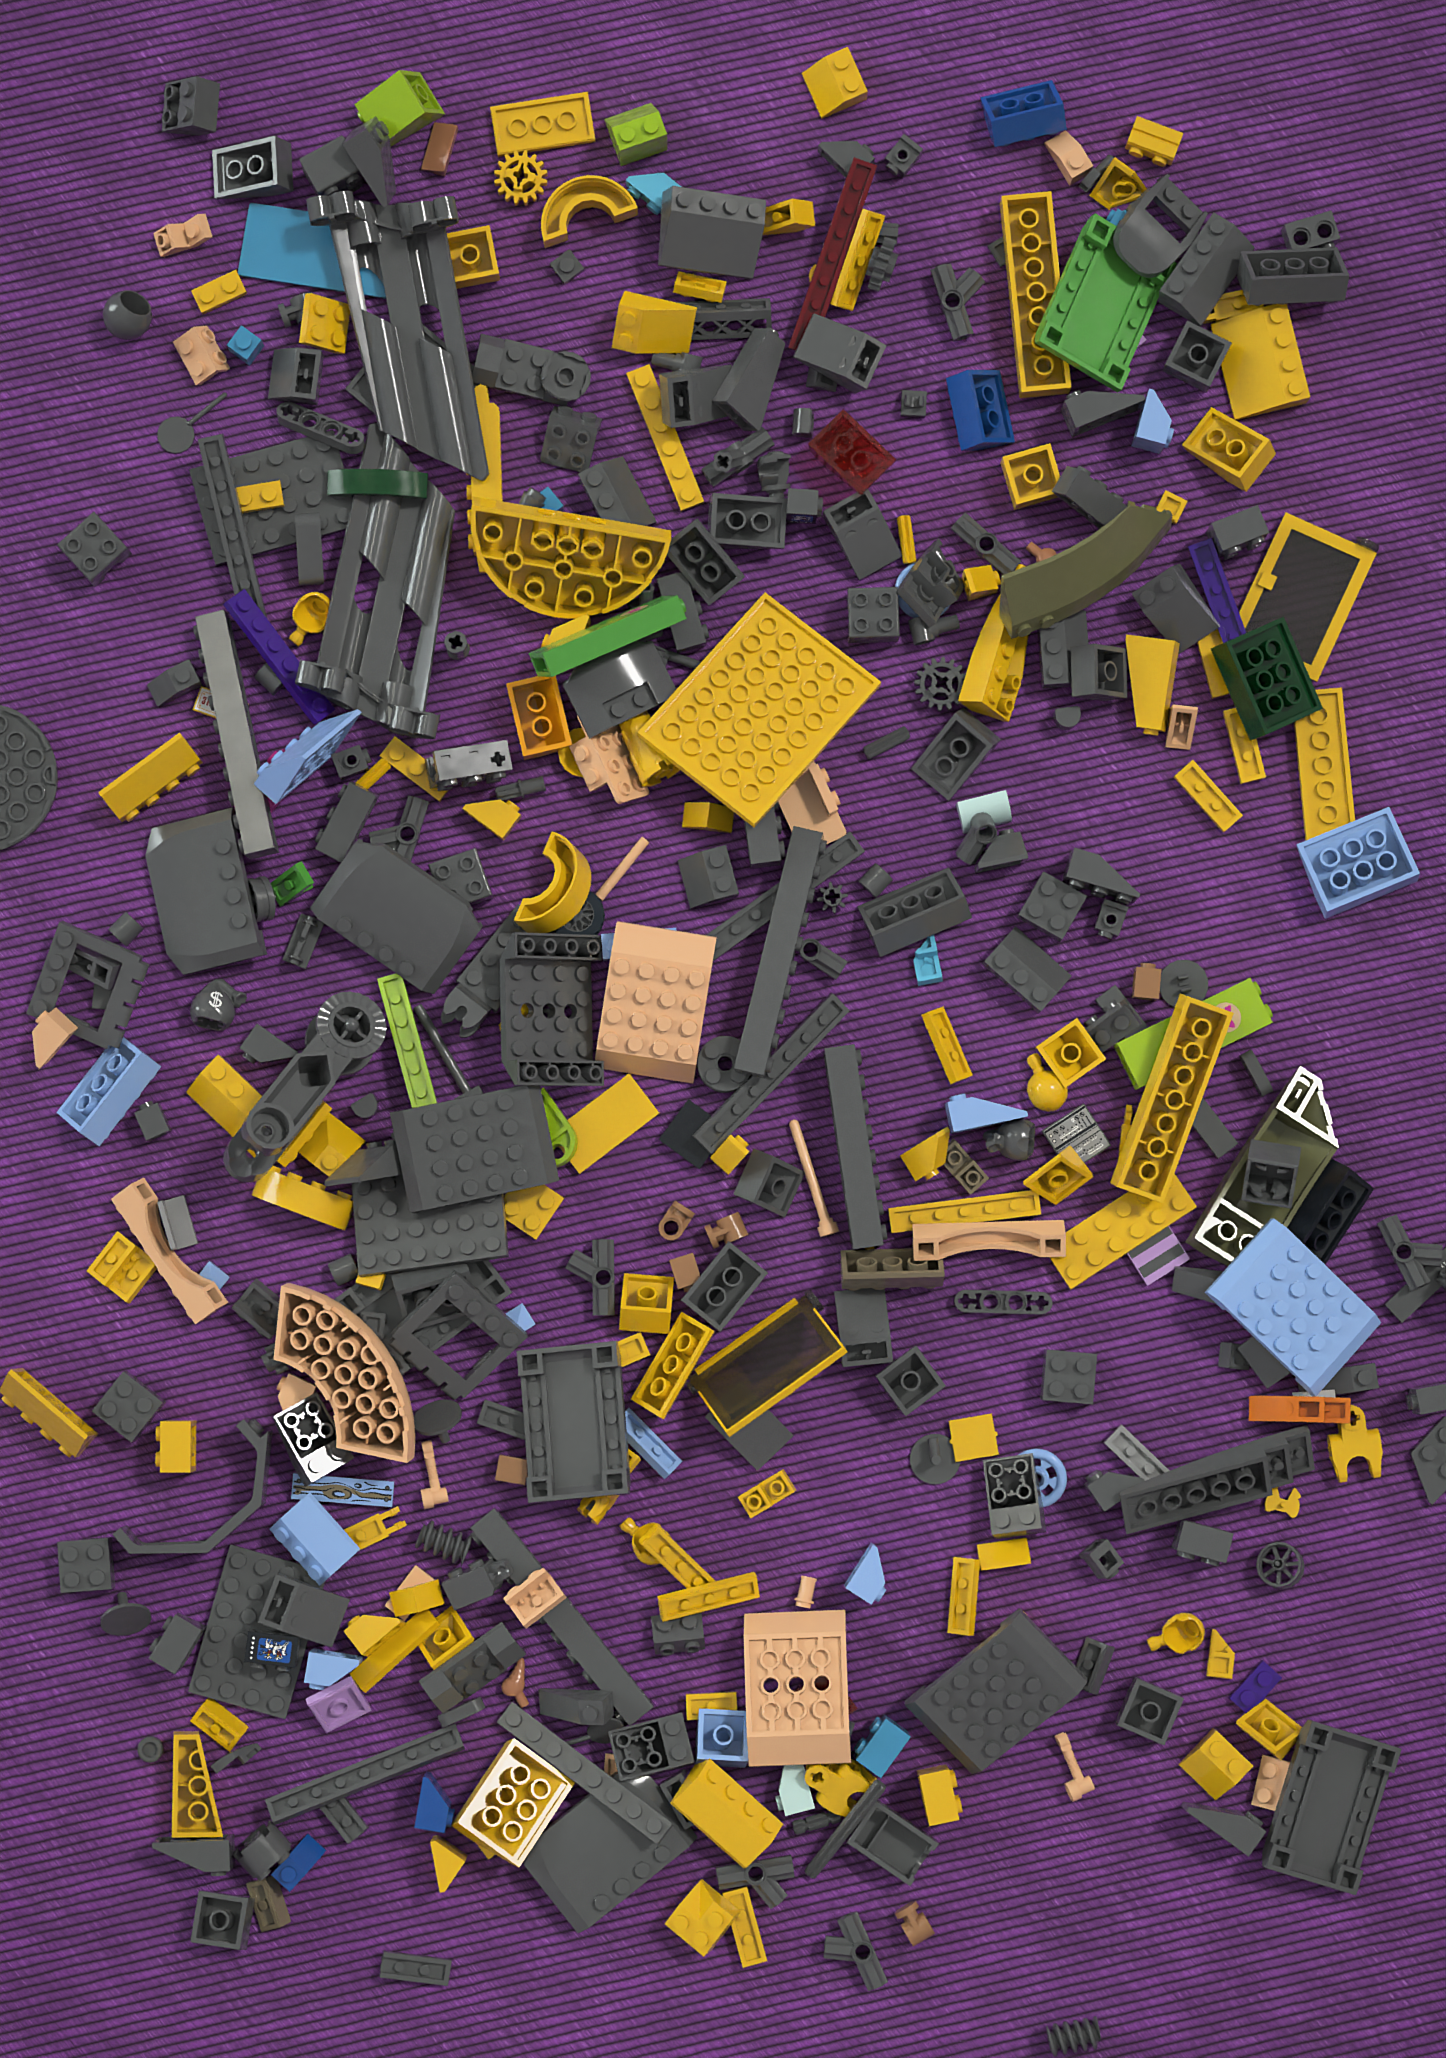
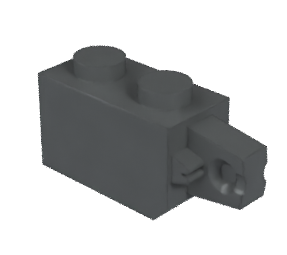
[441,1558,514,1611]

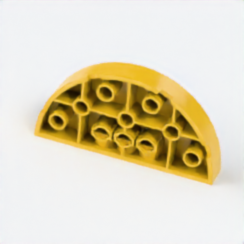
[470,496,671,619]

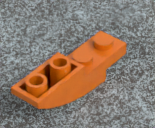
[1249,1396,1351,1424]

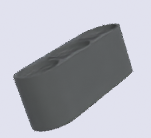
[295,513,324,586]

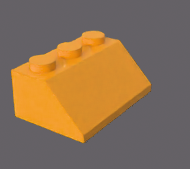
[506,675,572,760]

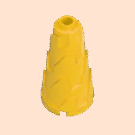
[619,711,680,787]

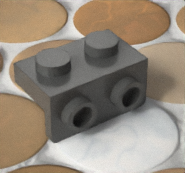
[232,1278,280,1339]
[651,1612,705,1656]

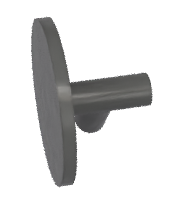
[414,1399,462,1443]
[910,1434,960,1484]
[100,1592,151,1636]

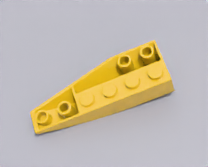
[958,564,1028,722]

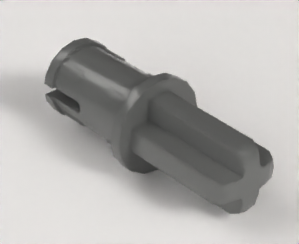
[495,776,546,801]

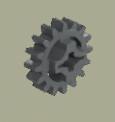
[866,237,899,292]
[914,657,966,712]

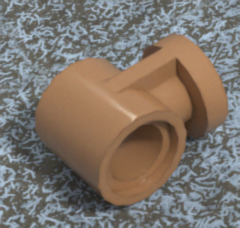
[659,1200,695,1241]
[704,1212,749,1249]
[894,1900,935,1947]

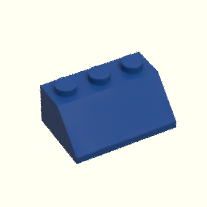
[980,80,1067,147]
[946,370,1015,451]

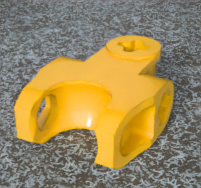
[1327,1405,1383,1483]
[805,1759,877,1817]

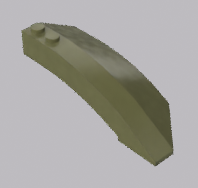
[999,501,1173,639]
[1186,1066,1339,1266]

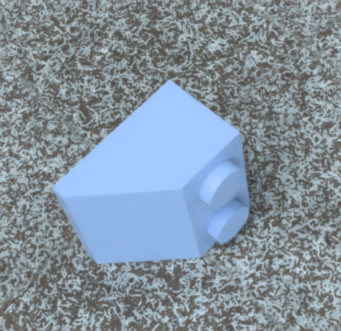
[1131,389,1174,454]
[844,1543,886,1605]
[304,1648,363,1690]
[695,1708,748,1768]

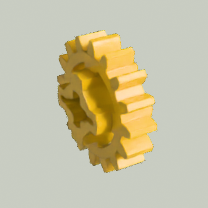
[494,150,548,206]

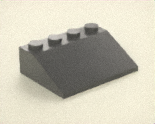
[658,186,766,279]

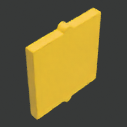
[948,1413,999,1462]

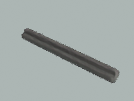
[805,1779,886,1879]

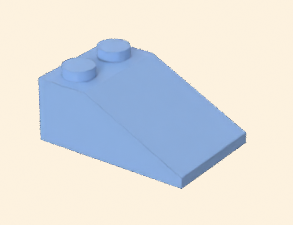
[945,1094,1028,1134]

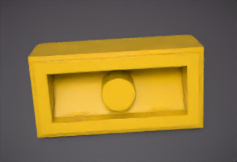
[977,1537,1031,1571]
[190,1698,248,1752]

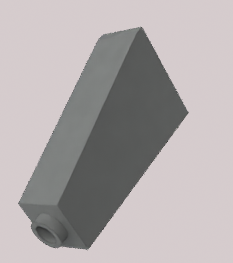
[712,327,785,431]

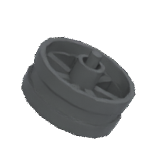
[248,876,276,923]
[1256,1542,1305,1590]

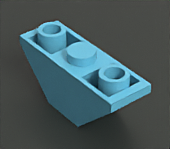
[626,173,681,215]

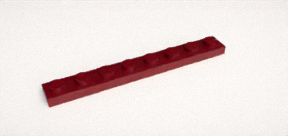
[788,157,877,351]

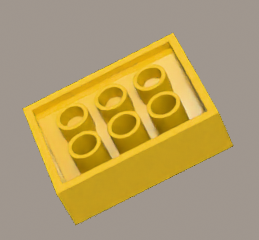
[1210,304,1310,420]
[0,1368,99,1458]
[451,1738,575,1868]

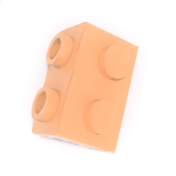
[173,326,230,385]
[503,1568,567,1629]
[1251,1755,1291,1811]

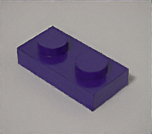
[1228,1660,1282,1713]

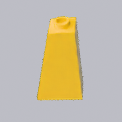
[1125,634,1180,736]

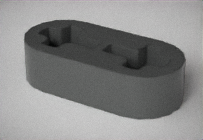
[1239,1049,1273,1097]
[437,1696,486,1728]

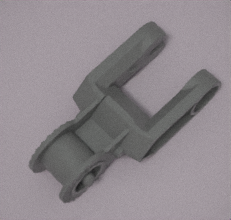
[223,991,386,1183]

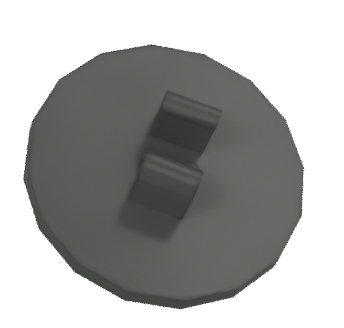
[1160,960,1208,1007]

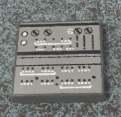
[1042,1104,1111,1163]

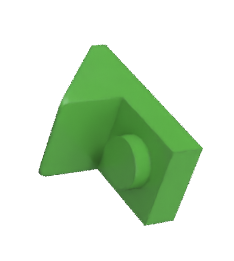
[271,861,314,907]

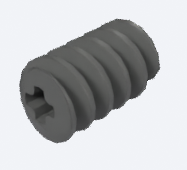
[415,1520,472,1567]
[1046,2016,1101,2057]

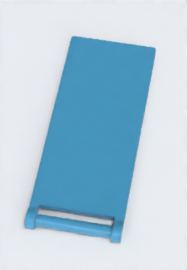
[238,203,428,306]

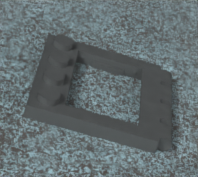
[26,921,149,1049]
[388,1270,528,1400]

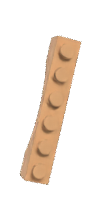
[111,1178,228,1324]
[912,1220,1066,1261]

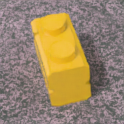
[1125,116,1183,167]

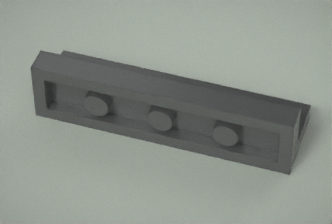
[676,298,772,340]

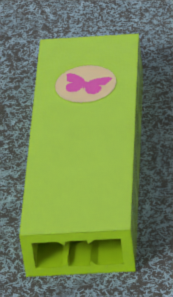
[1113,978,1273,1090]

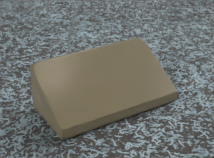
[246,1875,291,1932]

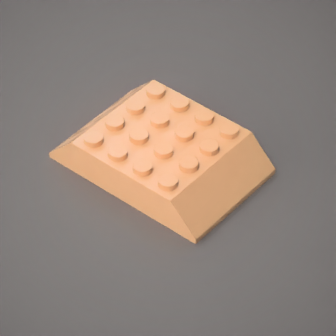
[595,921,717,1084]

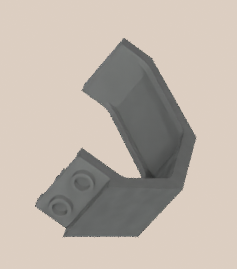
[112,1418,273,1554]

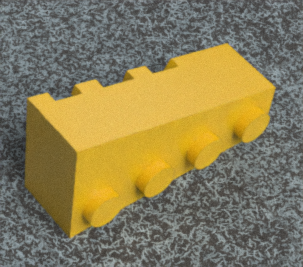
[171,1731,223,1838]

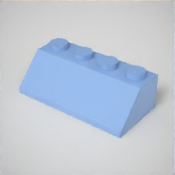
[57,1037,161,1146]

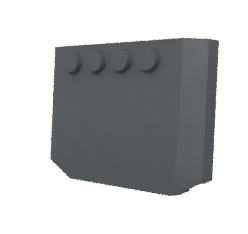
[145,808,267,975]
[310,839,483,994]
[523,1772,697,1934]

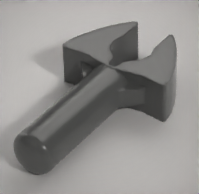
[1079,155,1114,192]

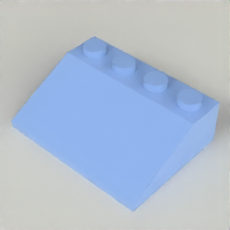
[254,709,362,804]
[1296,807,1420,919]

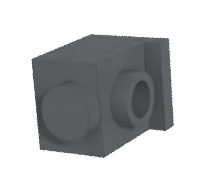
[884,134,923,178]
[331,745,372,781]
[1093,899,1129,940]
[1079,1539,1124,1580]

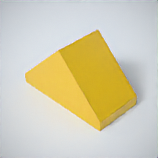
[682,802,734,833]
[389,1579,445,1617]

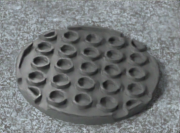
[0,705,58,850]

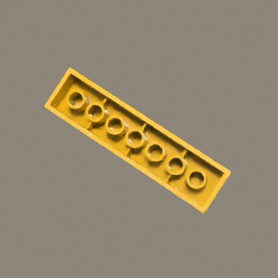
[1000,191,1071,398]
[1110,993,1234,1203]

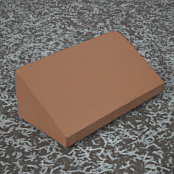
[421,122,458,177]

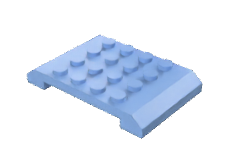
[1205,1218,1381,1397]

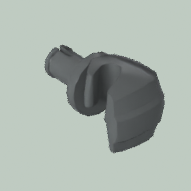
[757,451,791,498]

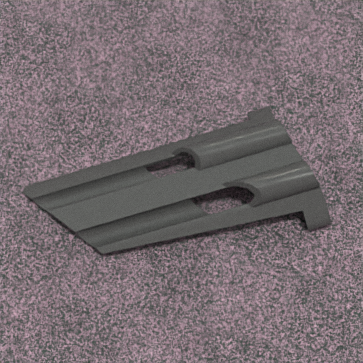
[306,191,489,481]
[295,423,455,739]

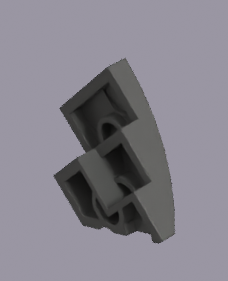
[896,538,965,627]

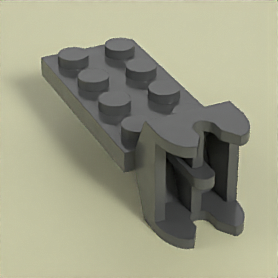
[441,904,556,1038]

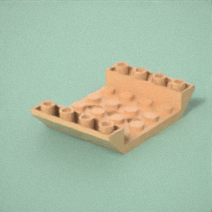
[744,1610,851,1767]

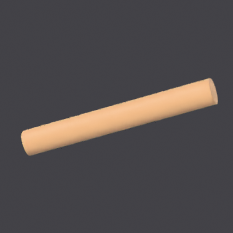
[596,837,649,901]

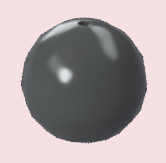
[102,290,153,340]

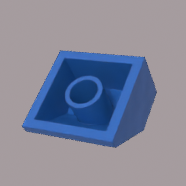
[414,1772,455,1833]

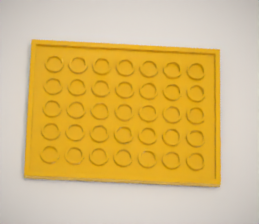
[637,592,881,827]

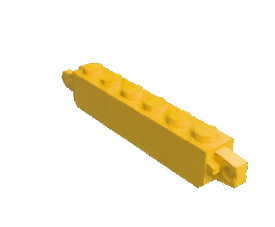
[466,384,503,573]

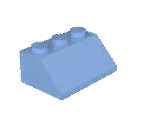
[270,1492,360,1586]

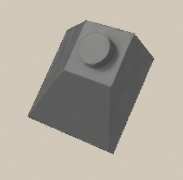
[975,829,1028,873]

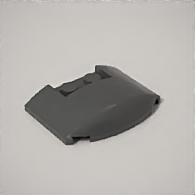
[563,640,676,739]

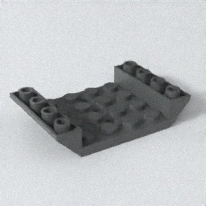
[500,932,604,1086]

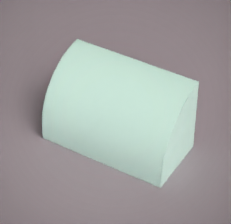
[956,790,1012,834]

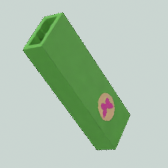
[529,595,687,677]

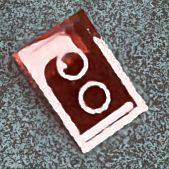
[808,409,897,495]

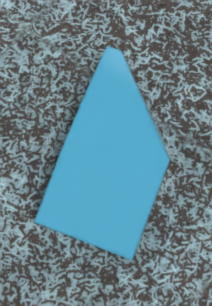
[913,934,943,986]

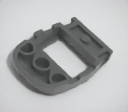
[1113,174,1208,278]

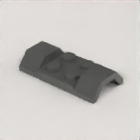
[472,333,572,406]
[419,1622,526,1714]

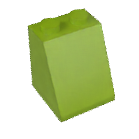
[354,70,445,146]
[604,103,668,166]

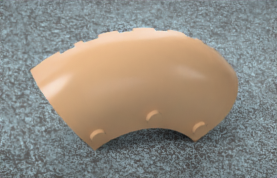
[273,1283,415,1463]

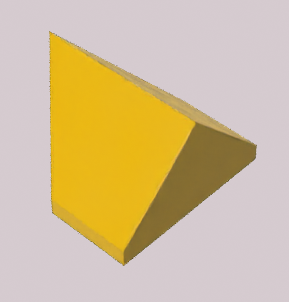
[1089,157,1147,210]

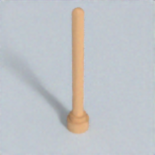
[789,1119,839,1237]

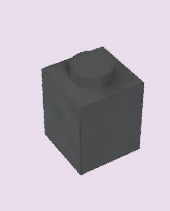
[134,1101,172,1141]

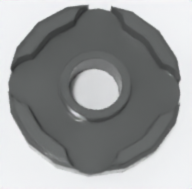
[540,351,591,402]

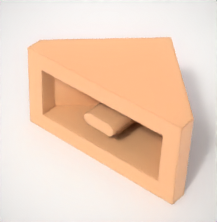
[1165,705,1198,750]

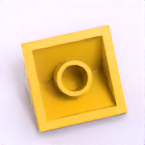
[1036,1018,1106,1088]
[1023,1145,1093,1205]
[1236,1699,1302,1761]
[430,1835,468,1893]

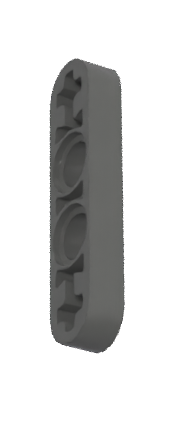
[277,402,365,454]
[954,1290,1053,1314]

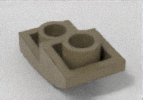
[943,1139,989,1195]

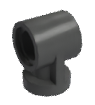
[278,292,312,328]

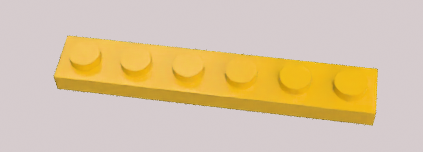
[626,364,704,512]
[888,1190,1041,1233]

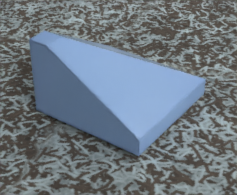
[199,1261,230,1289]
[506,1303,536,1331]

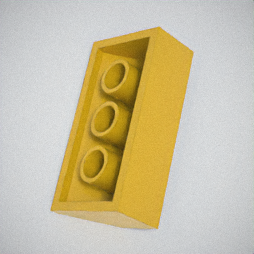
[98,732,203,822]
[186,1055,262,1158]
[631,1312,715,1419]
[670,1758,783,1868]

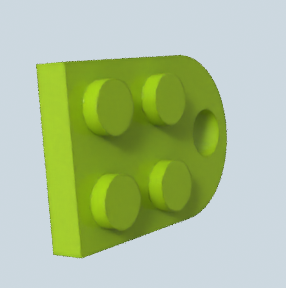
[541,1087,578,1168]

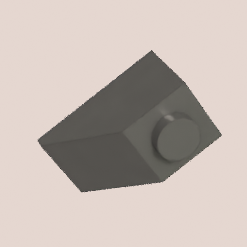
[818,141,875,178]
[147,659,203,707]
[240,1024,298,1064]

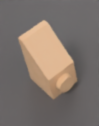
[1044,130,1093,186]
[32,1008,78,1069]
[277,1373,318,1411]

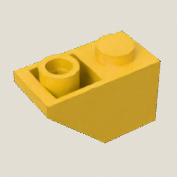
[710,1135,749,1175]

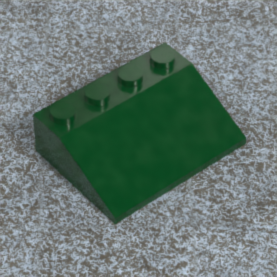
[1211,616,1323,740]

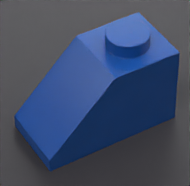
[271,1833,327,1892]

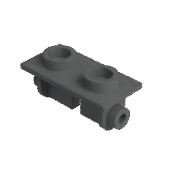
[283,914,324,969]

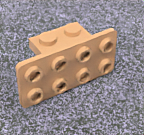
[569,715,649,804]
[778,761,846,844]

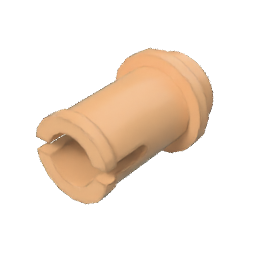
[794,1576,817,1609]

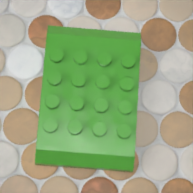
[1035,213,1177,392]

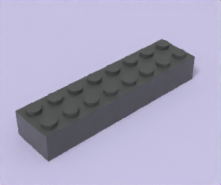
[823,1044,887,1250]

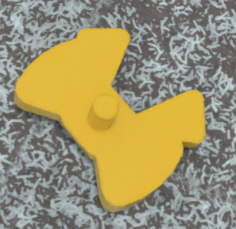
[1264,1487,1301,1518]

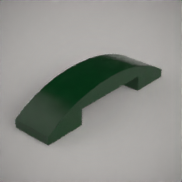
[327,469,428,499]

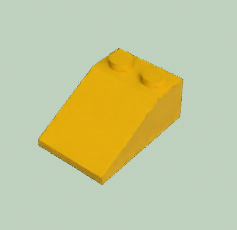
[612,291,697,354]
[1182,407,1276,492]

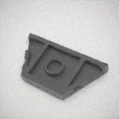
[1409,1416,1446,1505]

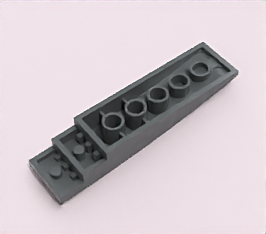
[1119,1425,1315,1534]

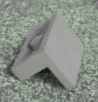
[157,1195,199,1251]

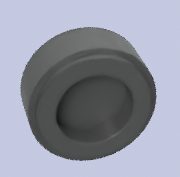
[137,1736,164,1762]

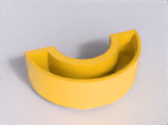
[541,175,638,248]
[514,832,591,933]
[251,1166,354,1230]

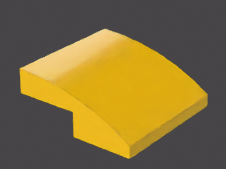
[87,1231,157,1304]

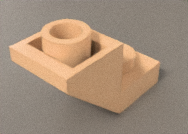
[153,214,212,257]

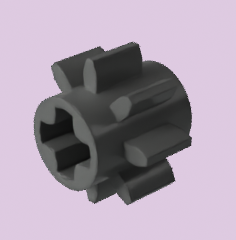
[817,882,848,914]
[261,1343,289,1374]

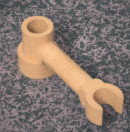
[420,1440,449,1510]
[1055,1732,1095,1802]

